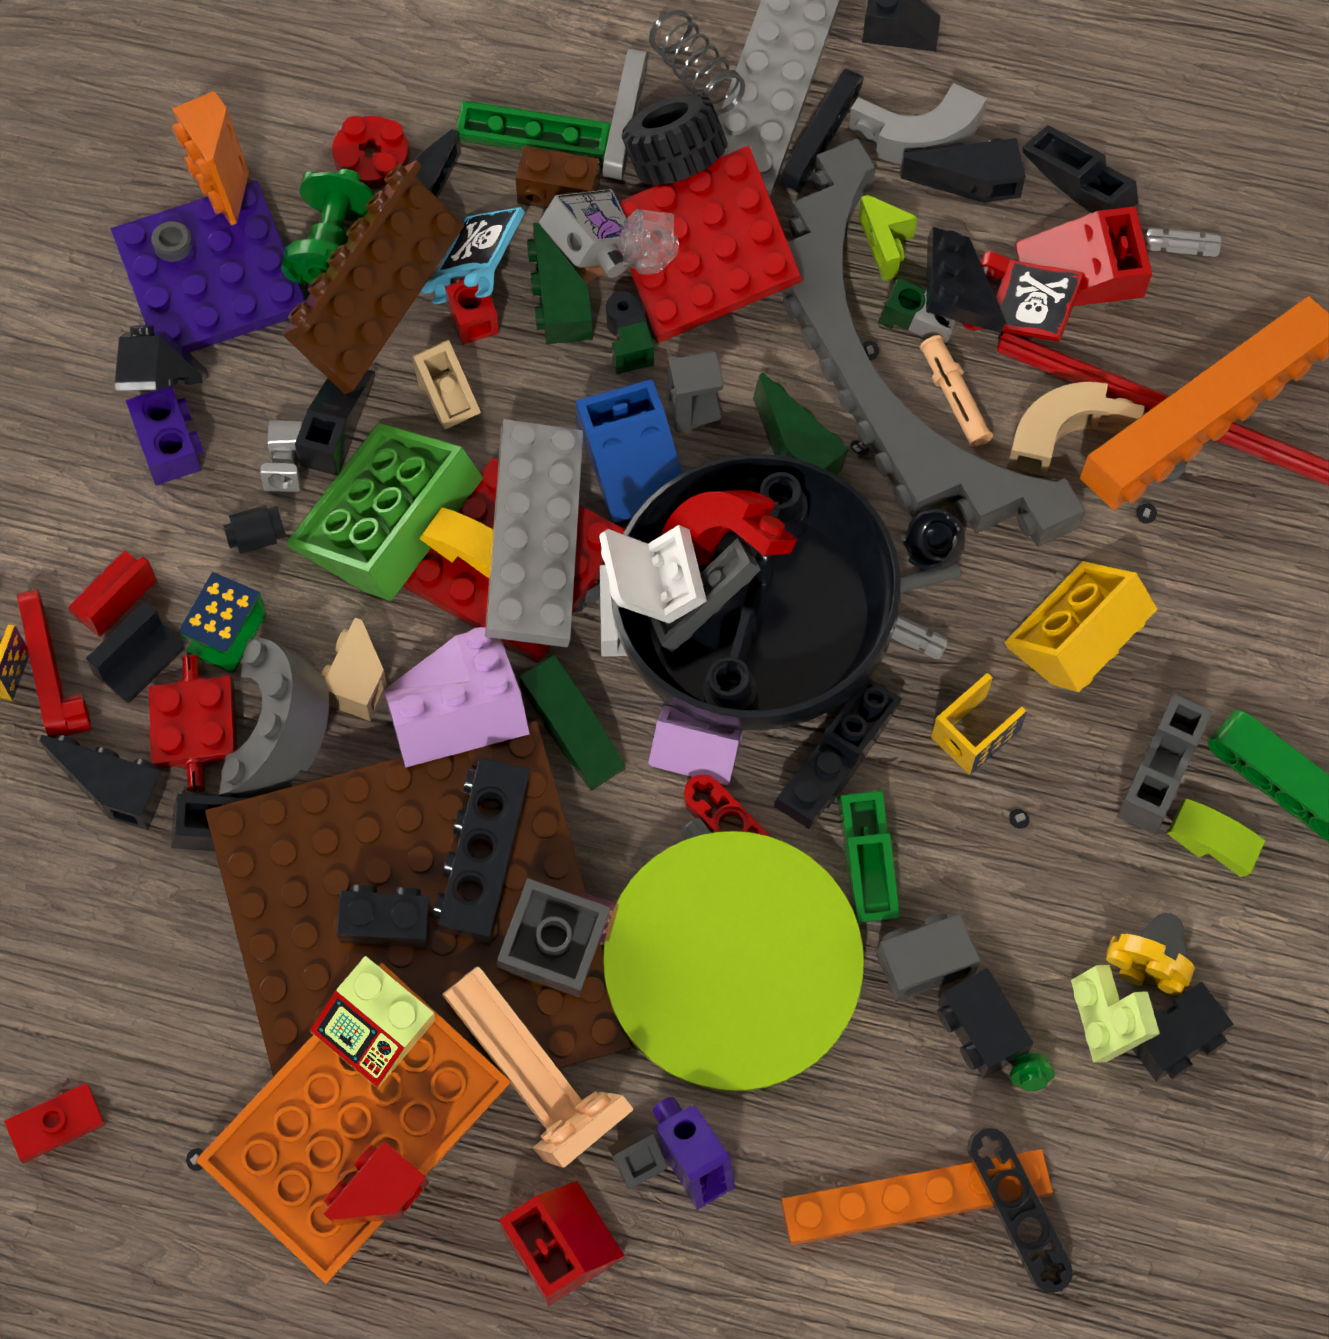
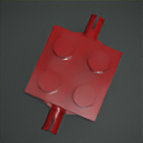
[148,655,237,793]

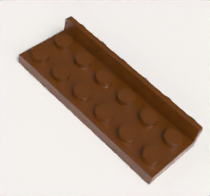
[282,160,464,394]

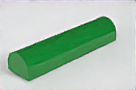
[456,100,611,163]

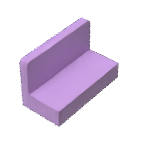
[649,705,744,785]

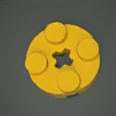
[1106,934,1195,997]

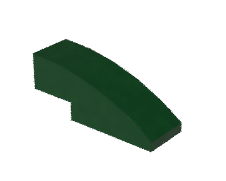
[519,655,625,791]

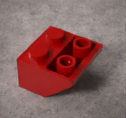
[323,1142,429,1225]
[499,1181,625,1307]

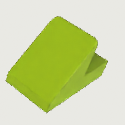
[858,195,917,281]

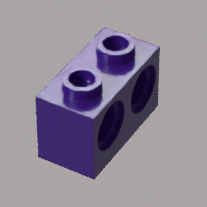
[125,385,204,486]

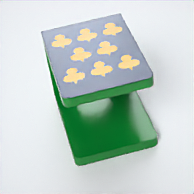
[179,572,267,673]

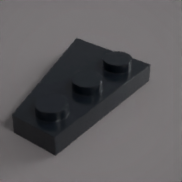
[926,227,1006,333]

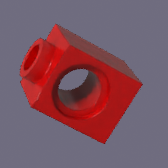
[445,278,499,345]

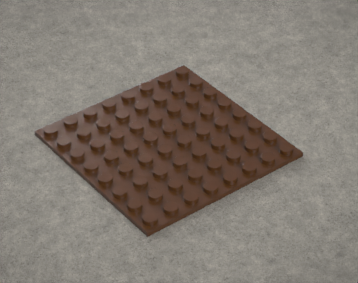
[205,721,631,1077]

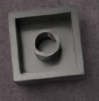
[497,878,611,998]

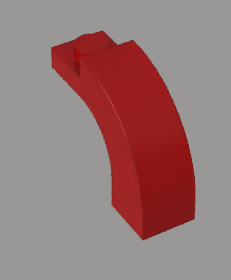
[659,490,797,565]

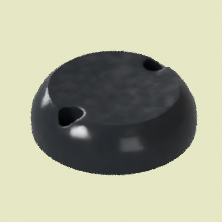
[611,454,901,730]

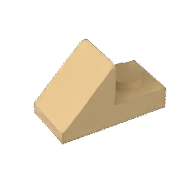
[412,340,481,430]

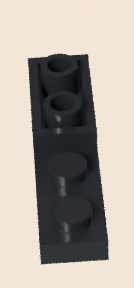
[774,678,902,829]

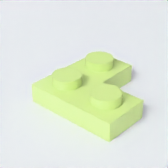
[1071,965,1160,1063]

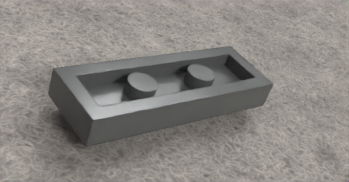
[650,538,761,653]

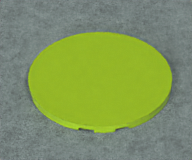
[603,831,864,1092]

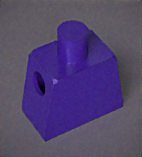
[652,1097,735,1210]

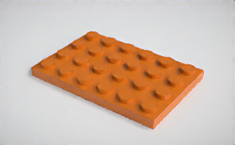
[195,963,511,1285]

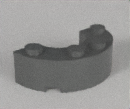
[219,638,329,798]

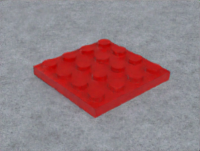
[619,145,803,343]
[403,458,625,663]

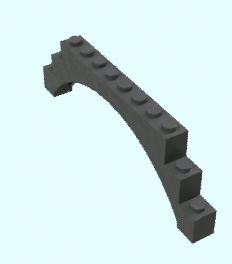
[780,138,1085,547]

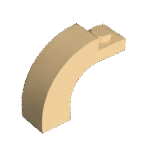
[1007,382,1145,476]

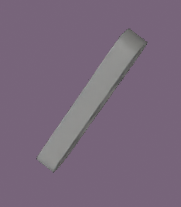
[603,49,648,180]

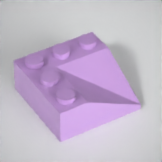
[384,627,530,768]

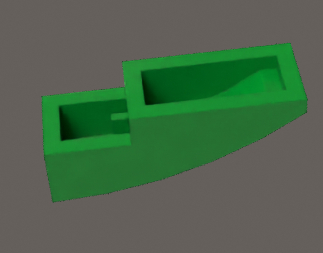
[837,791,900,923]

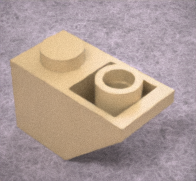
[321,618,387,721]

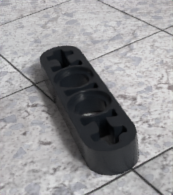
[780,68,864,192]
[967,1127,1073,1293]

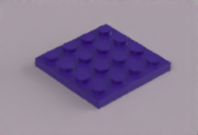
[110,181,305,353]

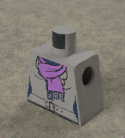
[539,189,634,278]

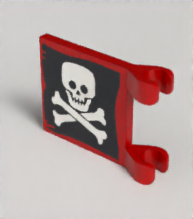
[962,251,1085,342]

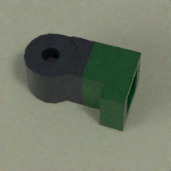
[606,291,654,374]

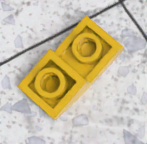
[419,508,493,578]

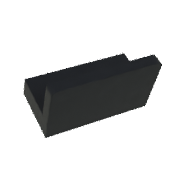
[86,601,185,703]

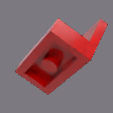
[68,550,157,637]

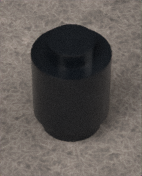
[223,505,286,554]

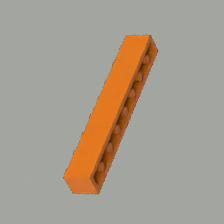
[1080,296,1329,511]

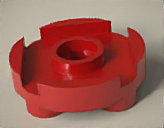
[332,116,409,189]

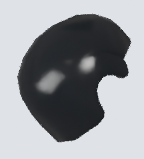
[903,508,965,571]

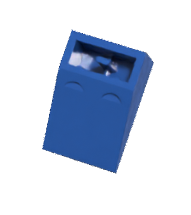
[576,379,682,525]

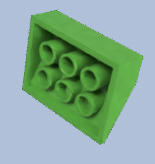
[286,423,483,601]

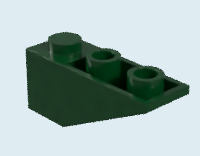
[527,223,593,344]
[753,373,849,475]

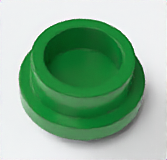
[1010,1053,1055,1091]

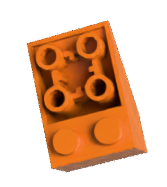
[172,91,249,226]

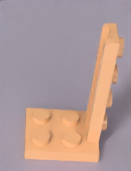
[442,967,634,1168]

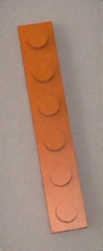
[781,1149,1053,1246]

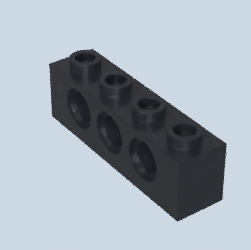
[432,757,530,944]

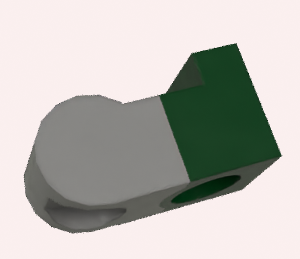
[878,277,957,344]

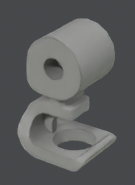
[260,420,303,492]

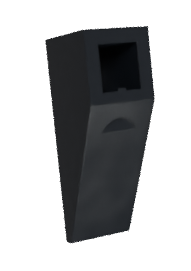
[900,138,1026,203]
[295,370,375,476]
[39,734,167,830]

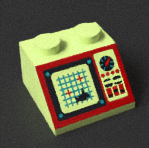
[310,956,436,1088]

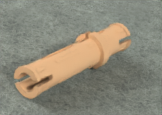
[919,335,993,448]

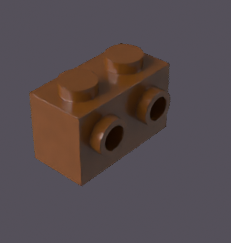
[515,146,600,208]

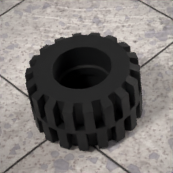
[621,94,728,185]

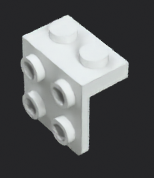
[599,525,707,624]

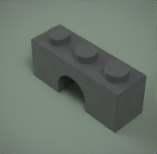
[1117,694,1213,835]

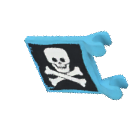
[421,207,525,304]

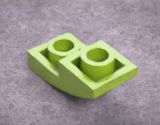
[1166,798,1266,878]

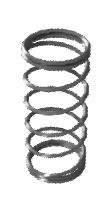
[649,10,746,115]

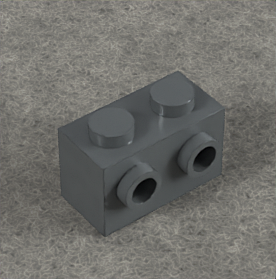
[876,914,980,1002]

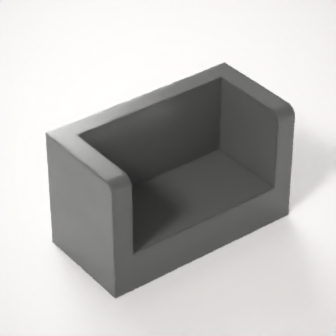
[667,351,724,432]

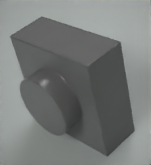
[608,1126,668,1190]

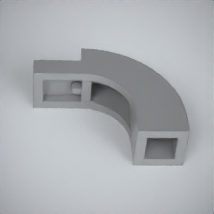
[848,83,987,164]

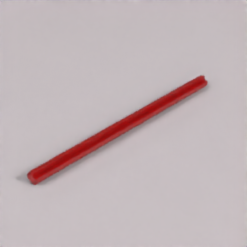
[997,332,1329,486]

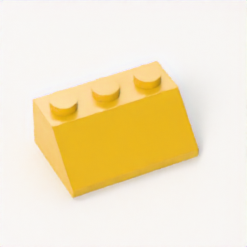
[1004,561,1158,692]

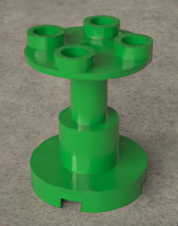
[281,169,375,287]

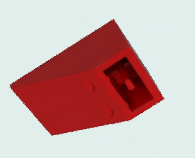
[1015,206,1152,306]

